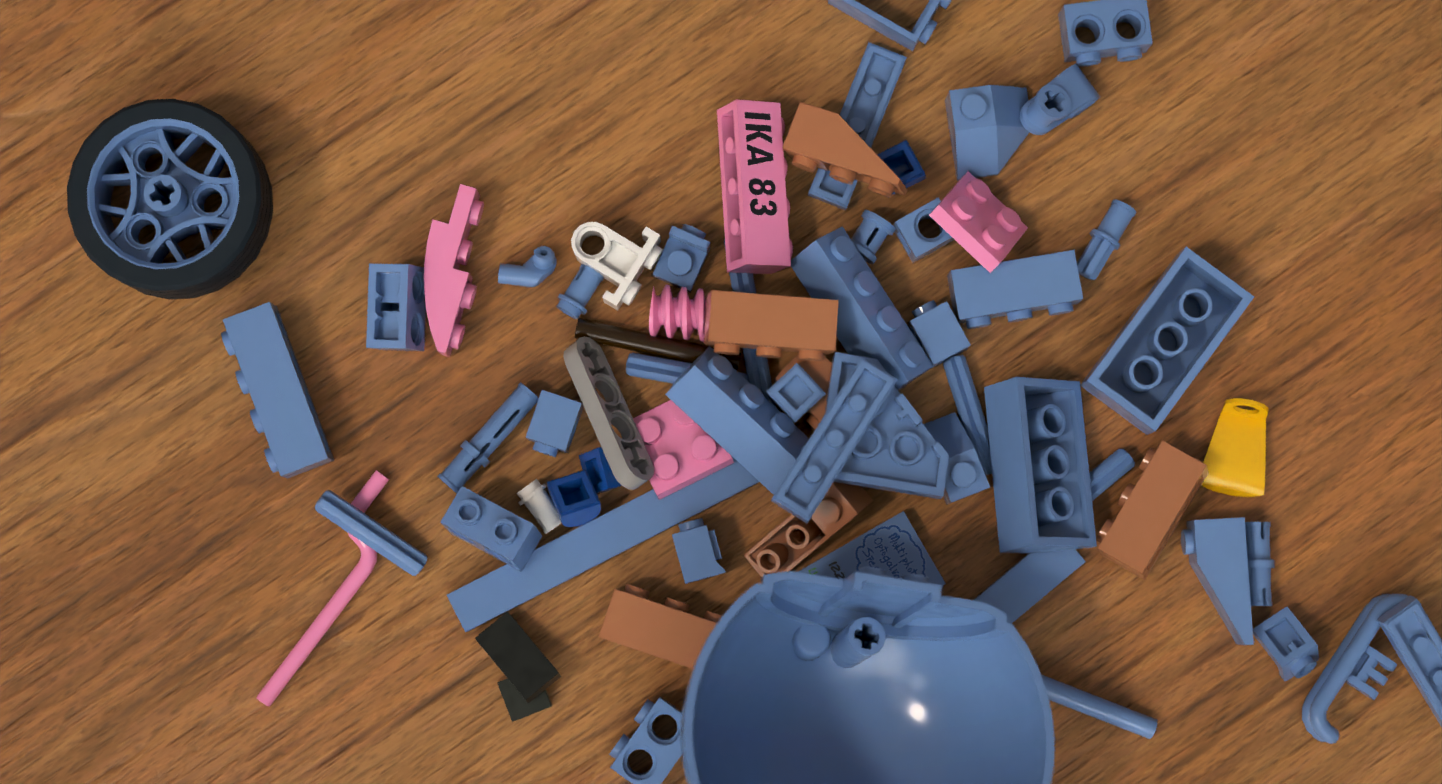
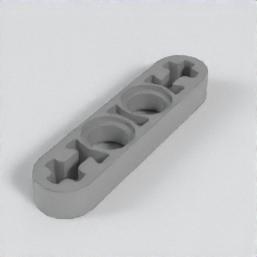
[563,336,654,490]

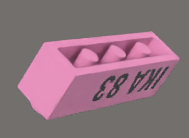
[717,99,793,274]

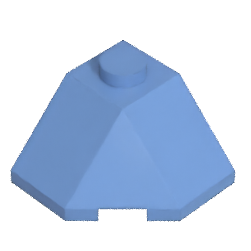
[945,85,1030,181]

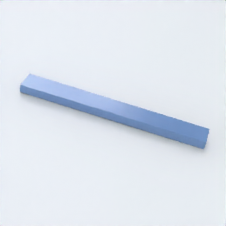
[447,457,759,632]

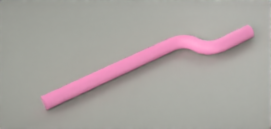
[256,470,389,707]

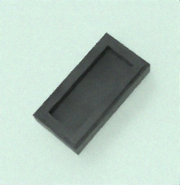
[475,611,561,704]

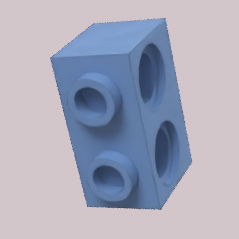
[1058,0,1153,67]
[366,264,426,351]
[440,486,542,572]
[609,696,682,784]

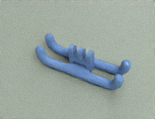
[1302,594,1422,744]

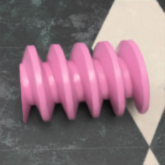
[649,285,706,342]

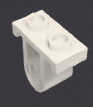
[571,222,664,311]

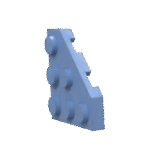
[824,352,949,499]

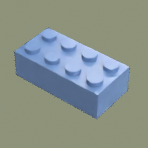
[1080,247,1255,435]

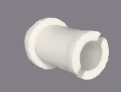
[516,479,561,534]

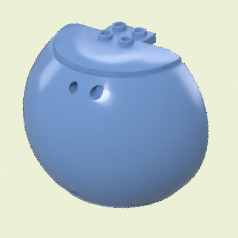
[681,567,1055,784]

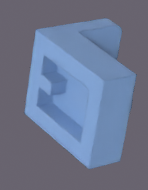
[652,224,710,293]
[1253,606,1319,681]

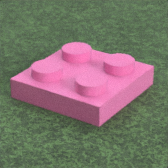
[929,171,1028,273]
[633,400,734,500]

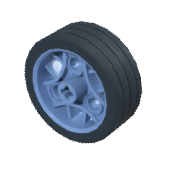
[67,99,273,300]

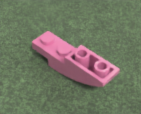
[424,184,484,357]

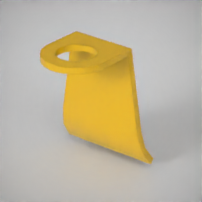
[1202,398,1269,497]

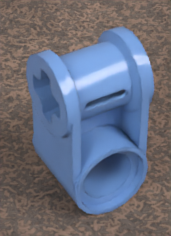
[1019,64,1101,135]

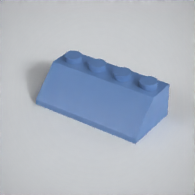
[984,377,1097,553]

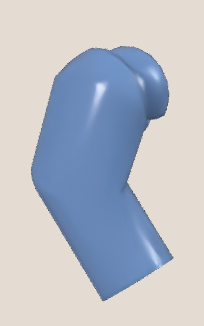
[498,246,557,287]

